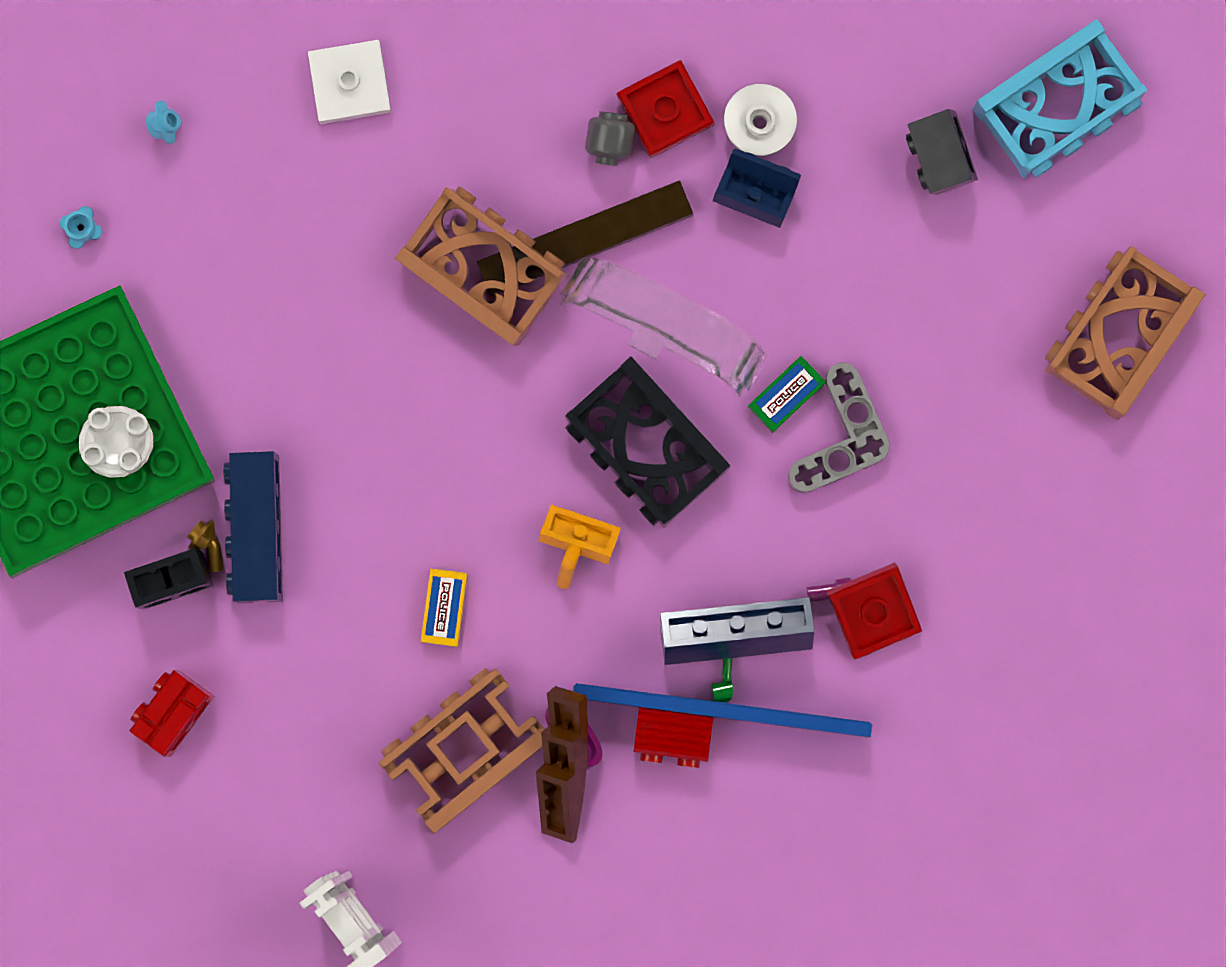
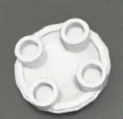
[79,406,153,478]

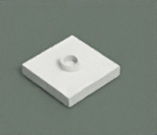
[308,40,392,125]

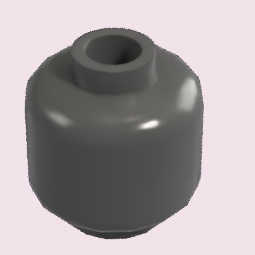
[585,111,635,166]

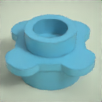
[146,100,182,144]
[60,206,103,249]

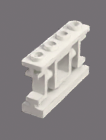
[300,870,402,967]

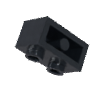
[906,109,978,195]

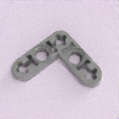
[788,362,890,494]

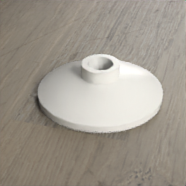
[724,84,797,156]

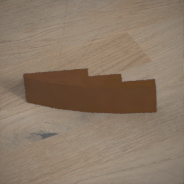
[536,686,588,843]

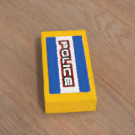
[420,568,468,647]

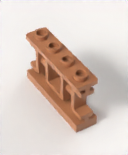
[378,668,545,834]

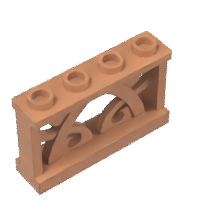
[395,186,569,346]
[1044,246,1206,420]

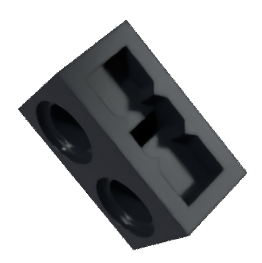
[124,548,214,610]

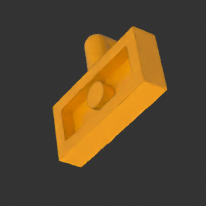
[538,504,621,589]

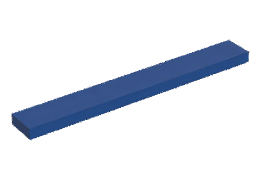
[573,683,872,738]

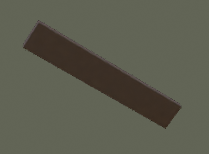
[476,180,694,297]

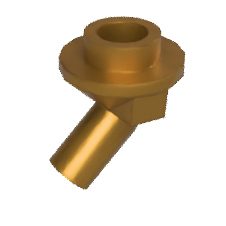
[187,520,224,572]

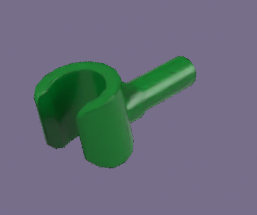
[711,658,733,702]

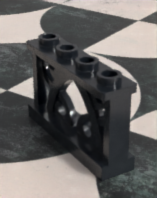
[565,356,731,528]

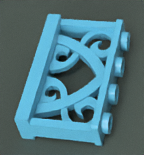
[972,19,1148,179]

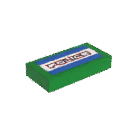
[747,356,826,434]

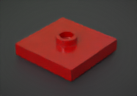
[616,60,715,159]
[826,562,922,660]

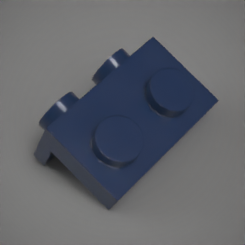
[713,148,801,228]

